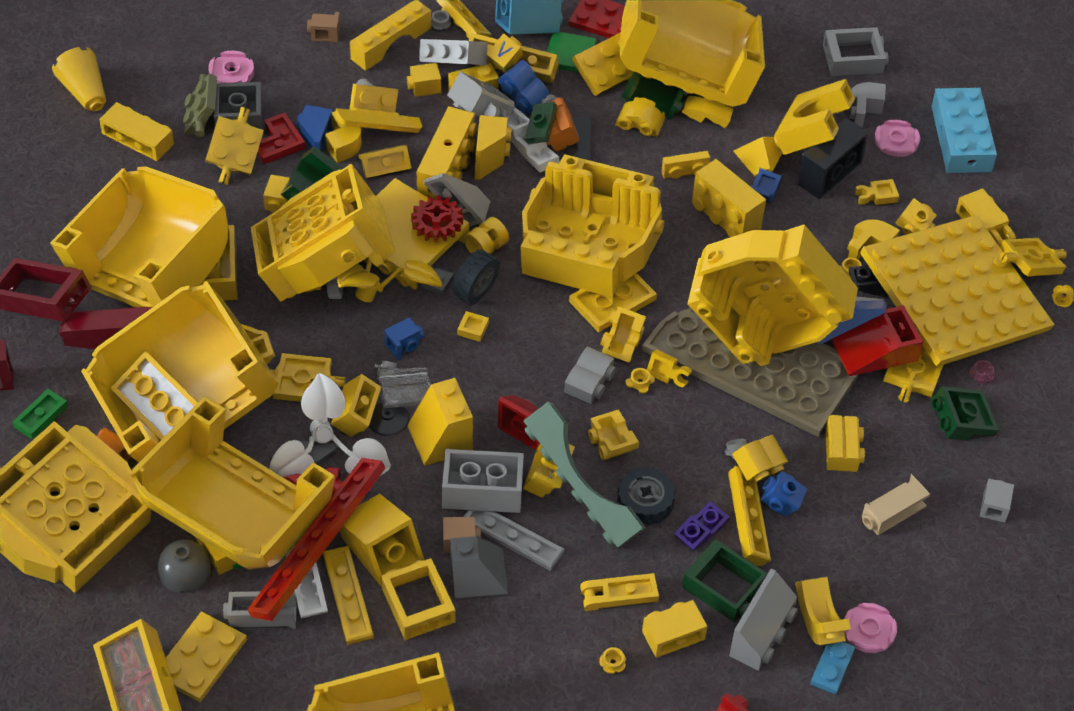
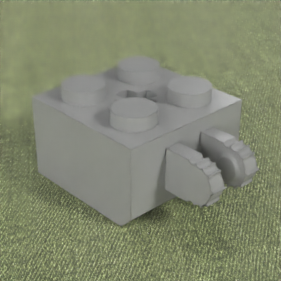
[447,71,514,121]

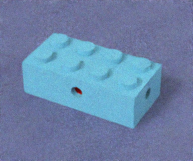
[931,88,997,173]

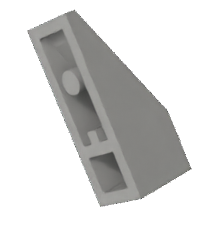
[424,173,490,227]

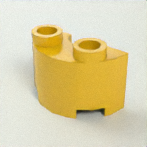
[615,97,665,137]
[600,306,647,363]
[588,410,639,461]

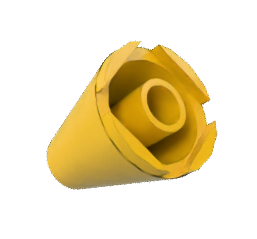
[52,47,106,111]

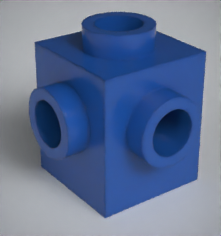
[761,471,808,516]

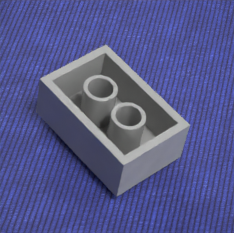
[442,449,524,513]

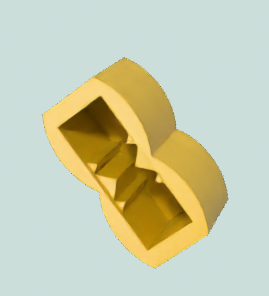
[732,435,788,482]

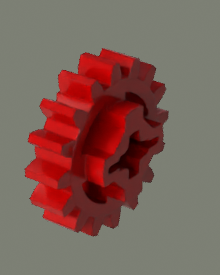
[411,195,463,243]

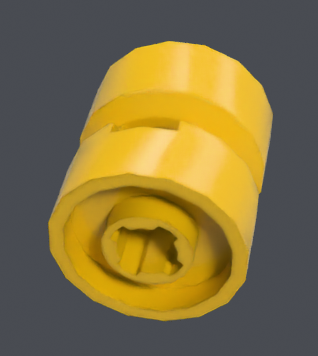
[464,217,509,254]

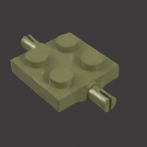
[183,73,217,137]

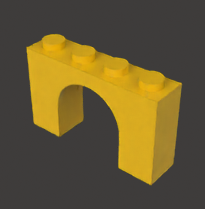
[774,79,855,155]

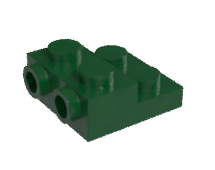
[931,386,999,440]

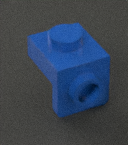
[750,168,782,203]

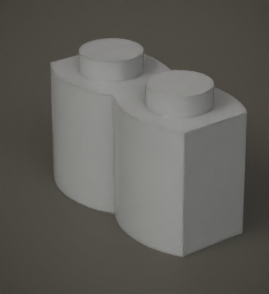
[564,346,616,404]

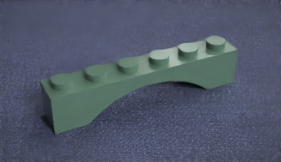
[524,402,646,547]

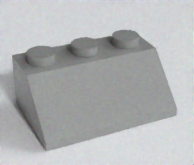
[729,569,798,671]

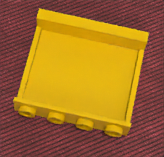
[363,178,469,290]

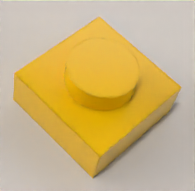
[457,311,489,342]

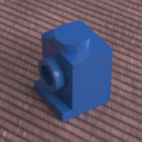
[384,317,424,360]

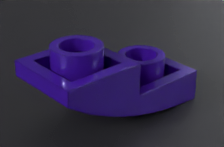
[674,501,730,551]

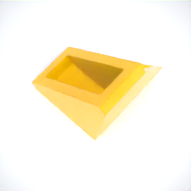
[734,137,782,177]

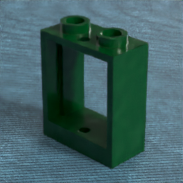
[682,539,768,622]

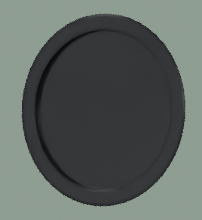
[369,401,409,436]

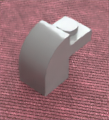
[846,82,886,128]

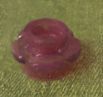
[970,360,995,383]

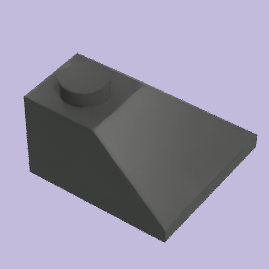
[450,536,508,600]

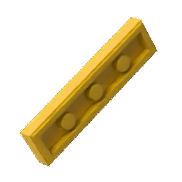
[323,546,374,645]

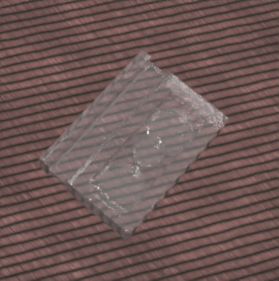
[377,367,431,408]

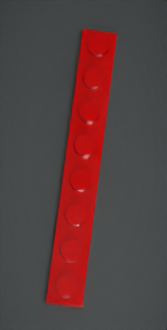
[247,458,386,621]

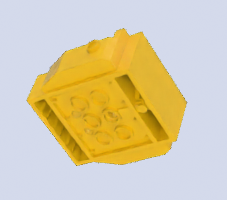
[521,154,664,297]
[251,164,395,302]
[688,224,858,366]
[0,421,151,593]

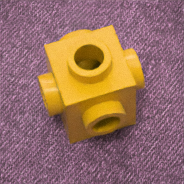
[895,198,937,235]

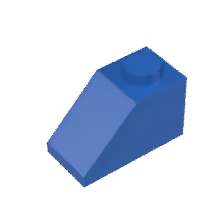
[297,105,332,152]

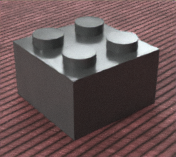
[214,82,263,130]

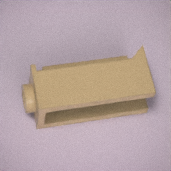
[862,474,930,535]

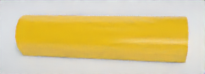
[728,466,771,566]

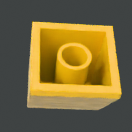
[407,378,473,466]
[340,494,424,586]

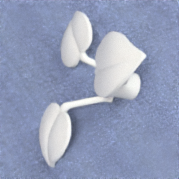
[269,373,391,477]

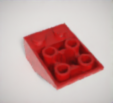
[831,305,923,376]

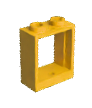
[381,558,455,640]

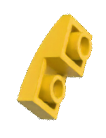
[682,96,733,128]

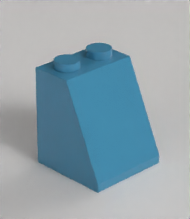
[495,0,564,34]

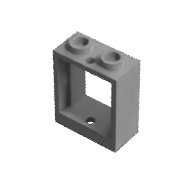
[823,27,888,76]

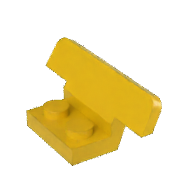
[335,83,422,133]

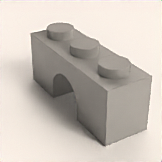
[419,39,488,65]

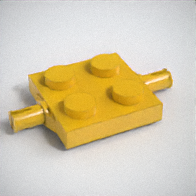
[205,107,264,185]
[1000,238,1067,277]
[884,346,944,402]
[270,353,346,402]

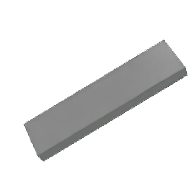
[464,510,565,571]

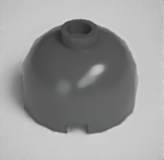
[157,539,212,593]

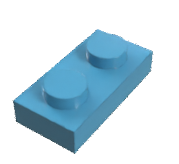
[810,642,855,695]

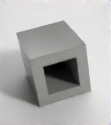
[979,478,1014,523]

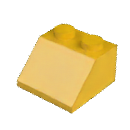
[474,115,512,180]

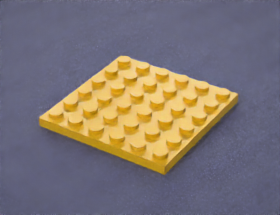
[860,215,1055,367]

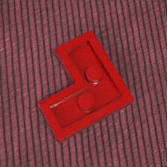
[257,112,305,164]

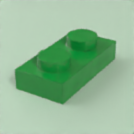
[13,389,68,440]

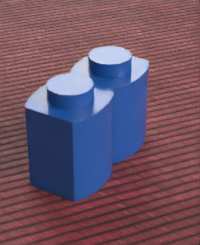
[498,60,550,114]

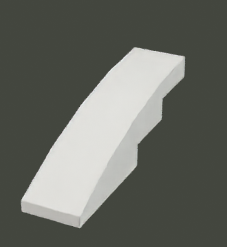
[507,107,560,172]
[285,546,328,618]

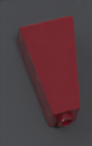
[59,307,152,349]

